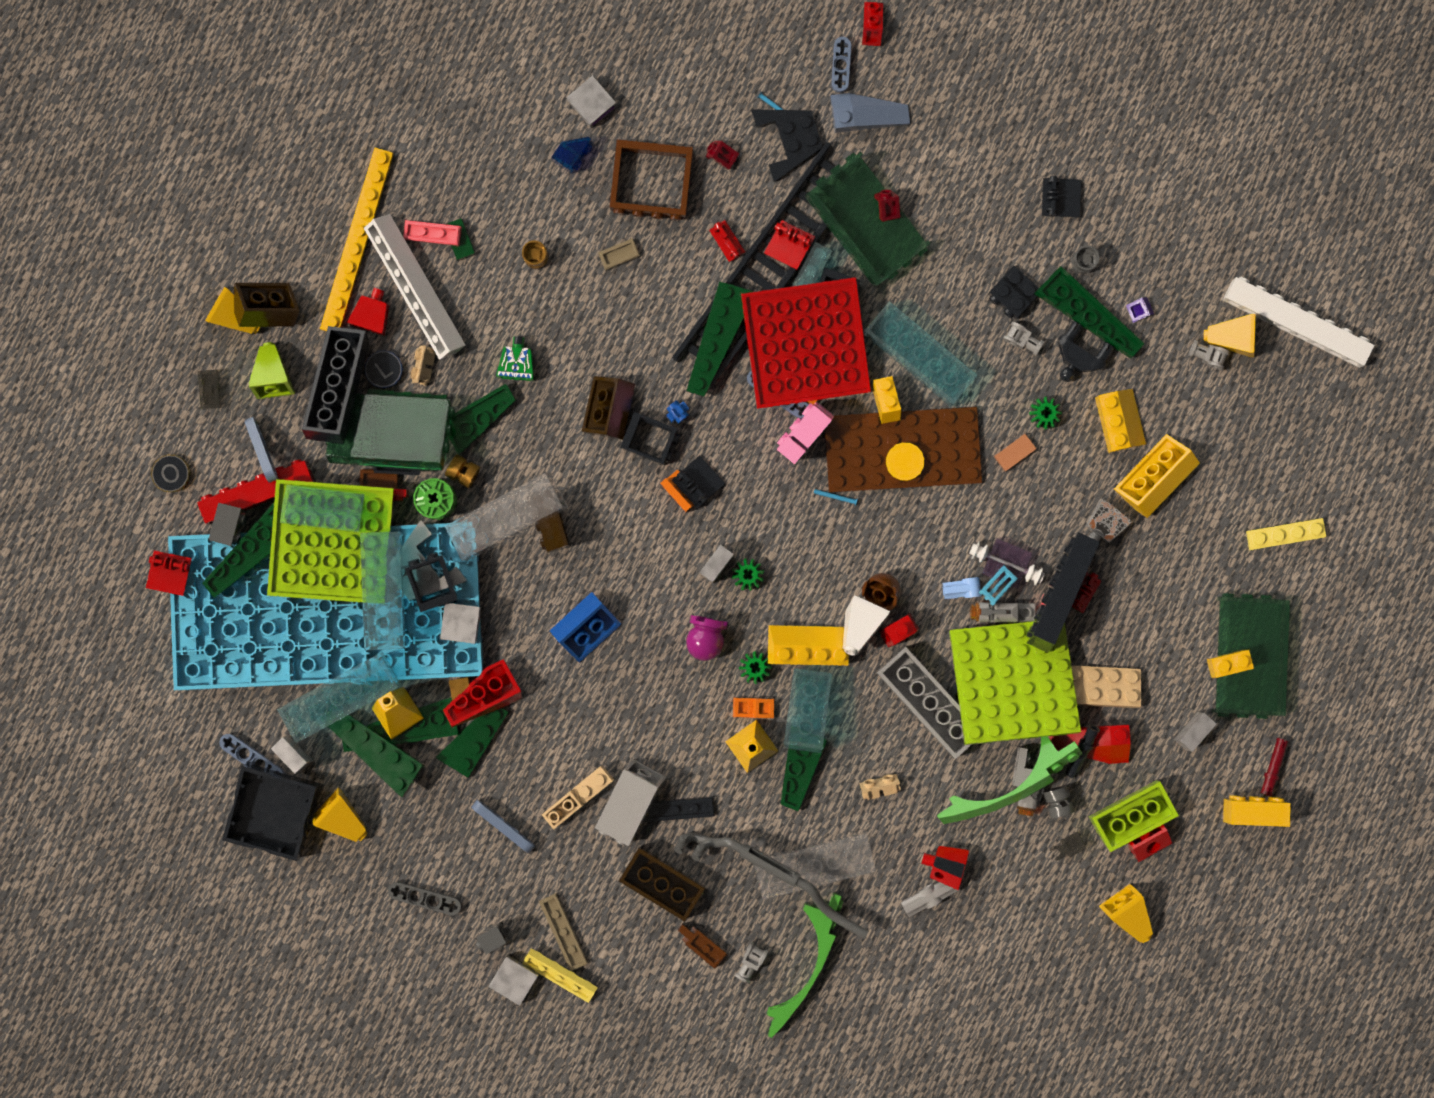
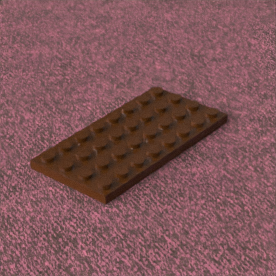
[825,407,982,493]

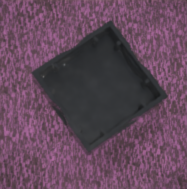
[222,763,321,861]

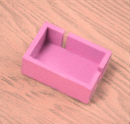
[777,401,834,464]

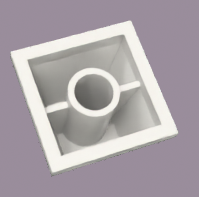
[843,595,890,655]

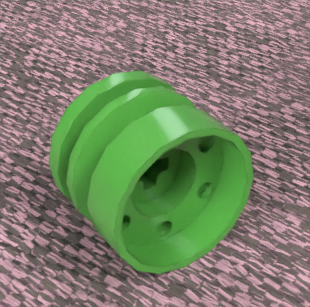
[413,478,457,520]

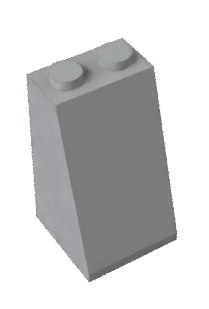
[595,759,666,846]

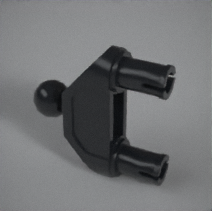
[1058,321,1115,382]

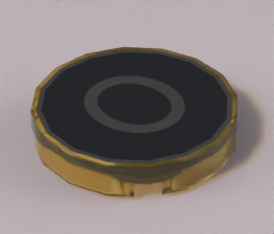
[151,454,191,493]

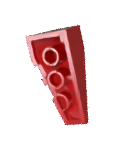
[443,659,522,727]
[1049,724,1131,764]

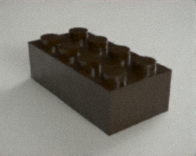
[619,846,705,922]

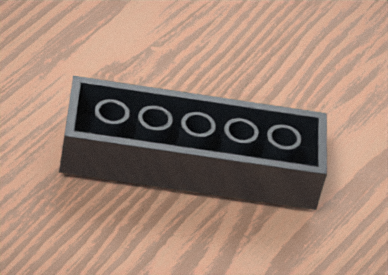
[302,326,370,444]
[1026,532,1100,653]

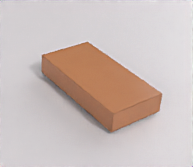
[994,434,1036,472]

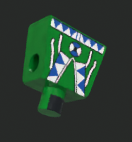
[496,336,534,381]

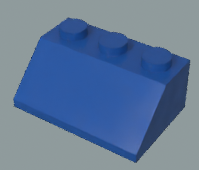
[549,592,621,663]

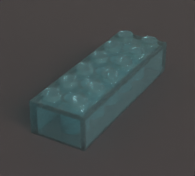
[863,301,978,407]
[360,531,406,650]
[277,652,401,743]

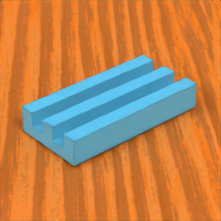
[978,566,1018,606]

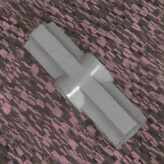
[901,882,960,917]

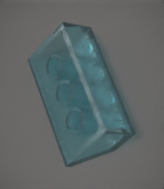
[280,485,365,533]

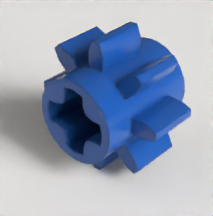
[666,400,689,424]

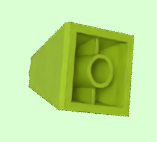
[249,342,295,399]

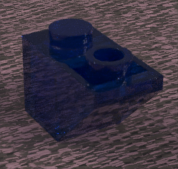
[551,137,593,174]

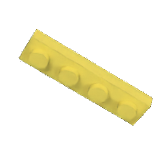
[1246,518,1326,550]
[522,948,598,1003]

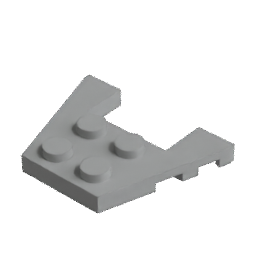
[387,520,467,601]

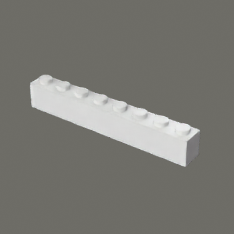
[364,214,466,360]
[1223,277,1374,368]

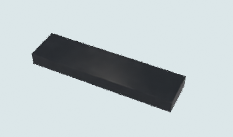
[643,797,714,822]

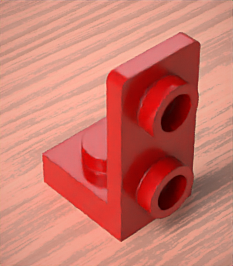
[862,2,883,46]

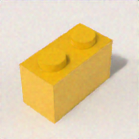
[873,376,901,424]
[1207,650,1254,678]

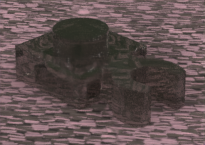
[1050,831,1087,861]

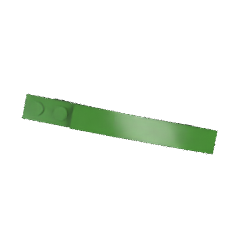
[937,737,1082,824]
[767,892,843,1038]

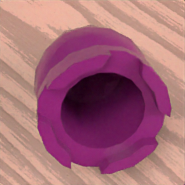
[686,615,728,661]

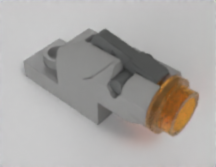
[970,602,1035,623]
[1012,747,1045,816]

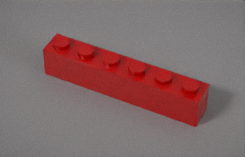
[197,459,315,525]

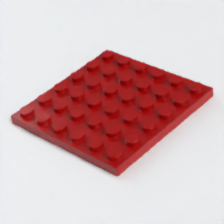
[741,277,871,409]

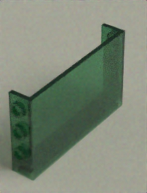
[804,152,931,287]
[326,394,455,470]
[1212,593,1290,719]

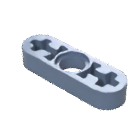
[831,37,851,93]

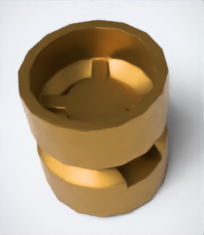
[522,240,548,269]
[445,454,481,488]

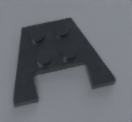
[751,109,823,182]

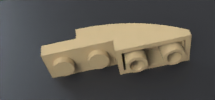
[542,765,614,830]

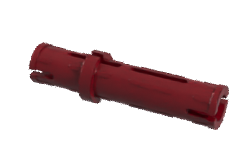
[1260,738,1289,797]

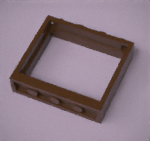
[609,139,693,221]

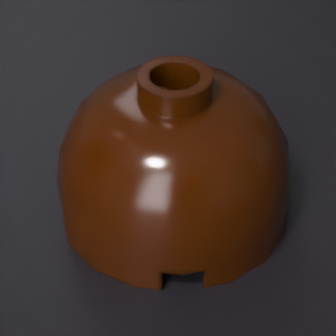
[862,573,901,610]

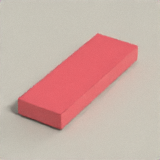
[403,220,462,246]

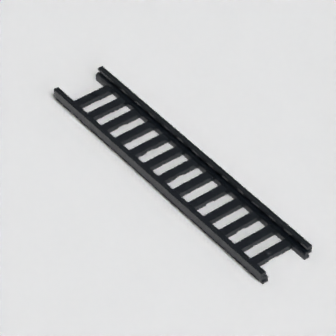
[672,141,867,387]

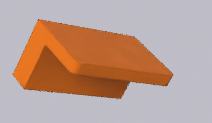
[660,470,694,512]

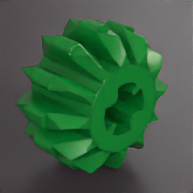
[1029,397,1062,430]
[732,558,764,591]
[739,651,771,684]

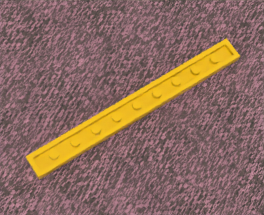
[320,148,394,331]

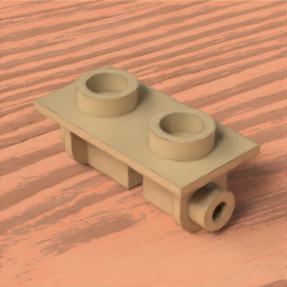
[410,345,436,386]
[859,774,901,800]

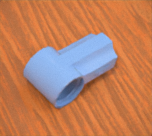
[942,577,982,599]

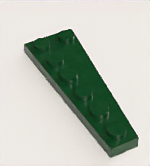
[1035,266,1144,359]
[686,281,753,397]
[202,503,274,598]
[342,697,459,752]
[320,703,425,797]

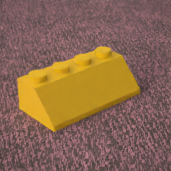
[1114,434,1200,518]
[768,625,849,666]

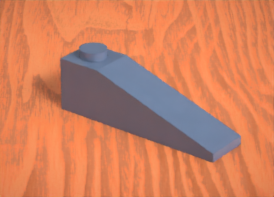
[830,93,910,133]

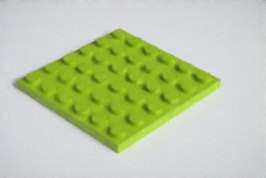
[267,479,394,604]
[949,621,1081,745]

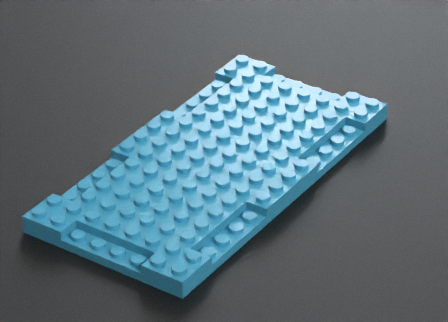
[168,522,483,690]

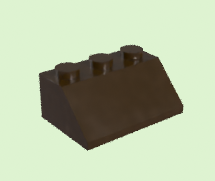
[234,283,300,327]
[581,376,635,440]
[529,489,570,553]

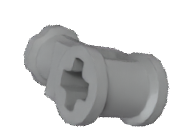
[1003,322,1044,356]
[1188,340,1230,370]
[734,942,768,984]

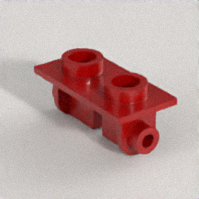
[709,220,745,262]

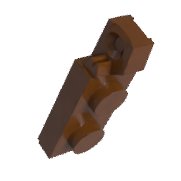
[678,923,727,969]

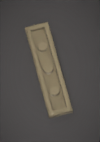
[539,893,588,971]

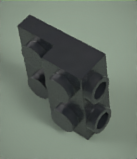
[988,265,1039,319]

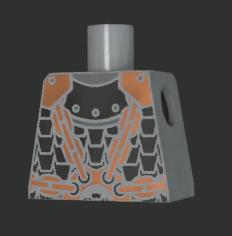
[1086,498,1132,543]

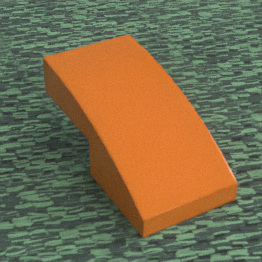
[733,698,774,718]

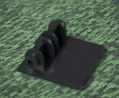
[1042,176,1081,218]
[671,455,725,508]

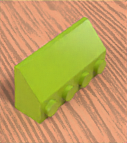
[1088,780,1179,852]

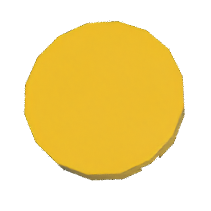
[886,442,924,481]

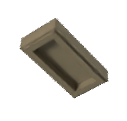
[598,238,640,271]

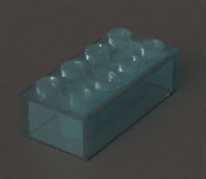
[783,668,832,753]

